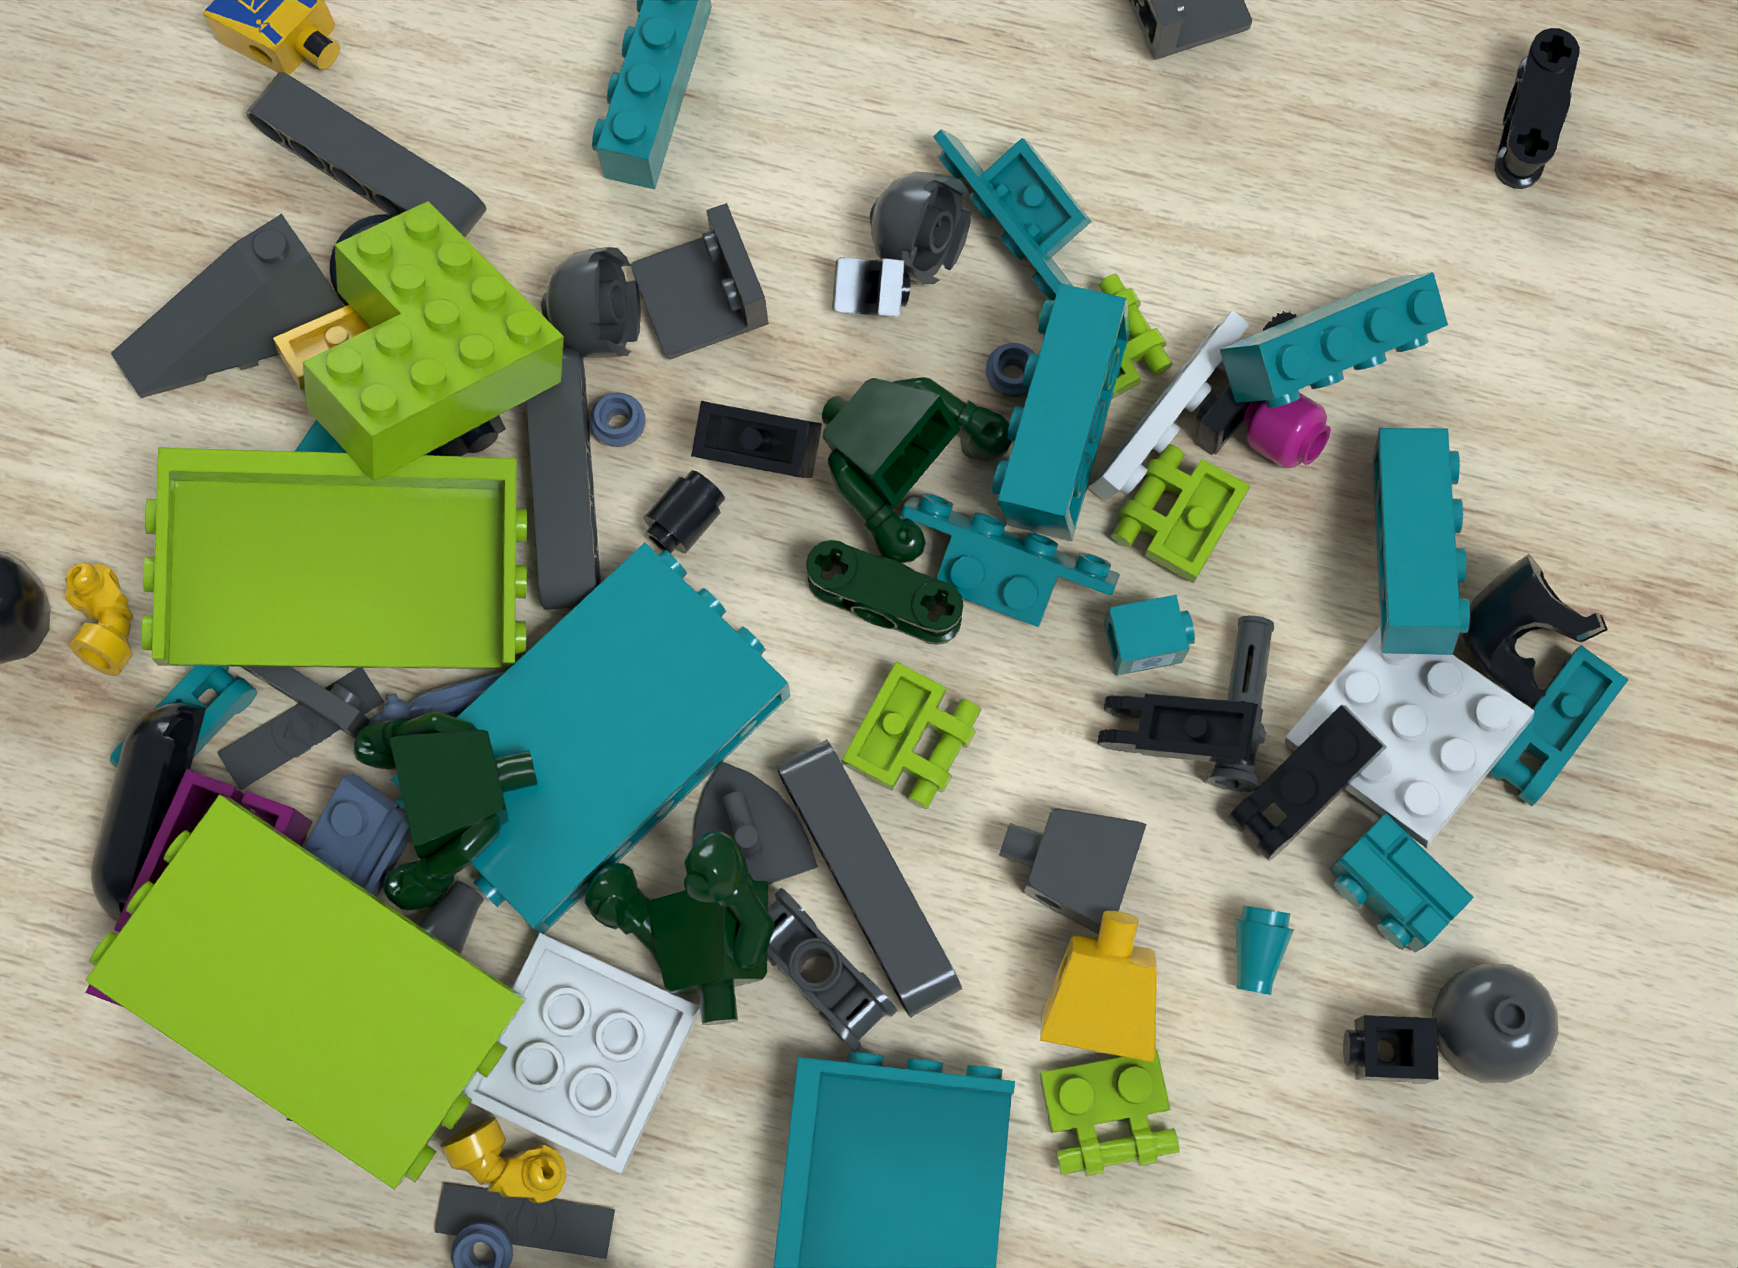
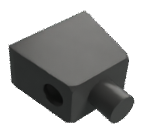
[999,808,1147,935]

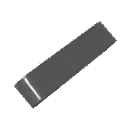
[245,72,486,237]
[526,347,601,610]
[775,739,962,1018]

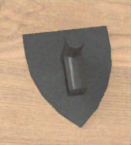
[694,761,818,885]

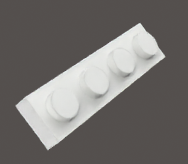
[1087,311,1250,501]

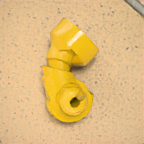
[65,562,133,676]
[441,1117,566,1203]

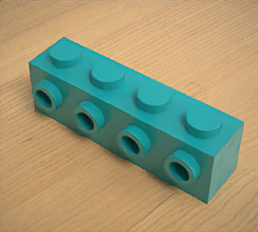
[592,0,712,190]
[1220,272,1448,408]
[1373,428,1470,655]

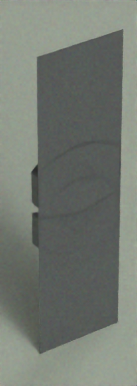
[218,668,384,790]
[435,1183,615,1259]

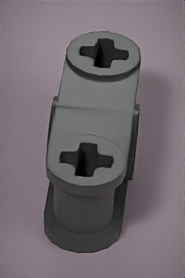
[767,888,898,1052]

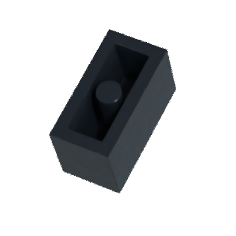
[691,401,822,478]

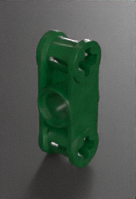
[806,540,964,645]

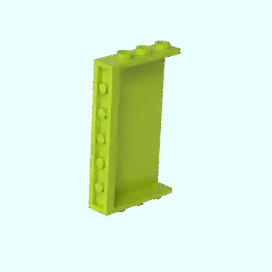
[141,447,527,669]
[85,795,527,1190]

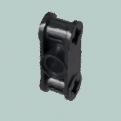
[1494,28,1580,189]

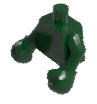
[822,377,1012,563]
[353,711,538,911]
[585,832,774,1025]

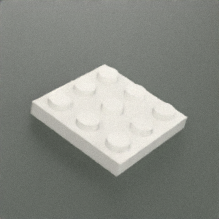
[1285,627,1535,848]
[463,933,700,1174]

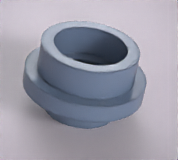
[986,343,1035,397]
[590,393,646,447]
[451,1222,513,1268]

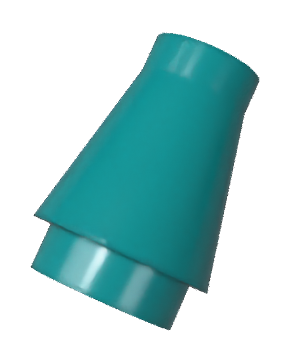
[1235,905,1294,995]

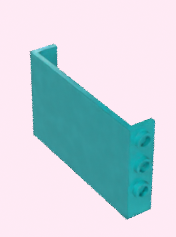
[390,542,791,934]
[773,1052,1015,1268]

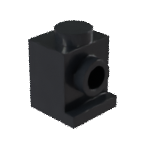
[1343,1015,1439,1084]

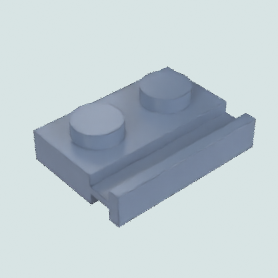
[303,773,411,897]

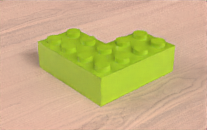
[303,201,564,482]

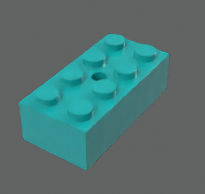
[992,283,1130,542]

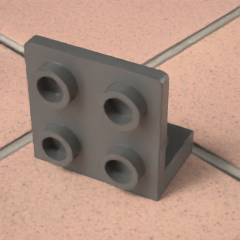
[1129,0,1252,60]
[631,203,769,359]

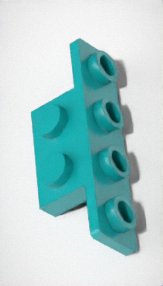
[933,129,1092,301]
[900,493,1120,627]

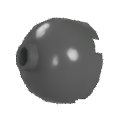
[870,171,971,284]
[541,247,641,358]
[1432,963,1558,1083]

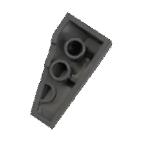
[111,214,344,398]

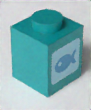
[1104,595,1195,676]

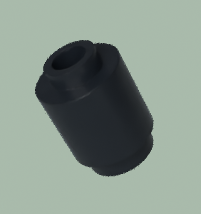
[643,470,725,554]

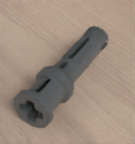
[1206,615,1274,792]

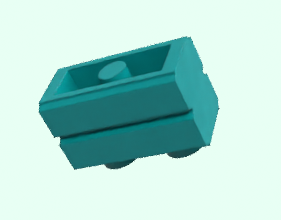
[1329,813,1474,952]

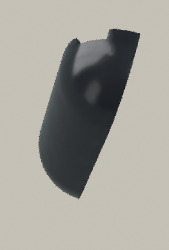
[91,702,207,922]

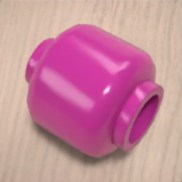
[1244,392,1331,468]

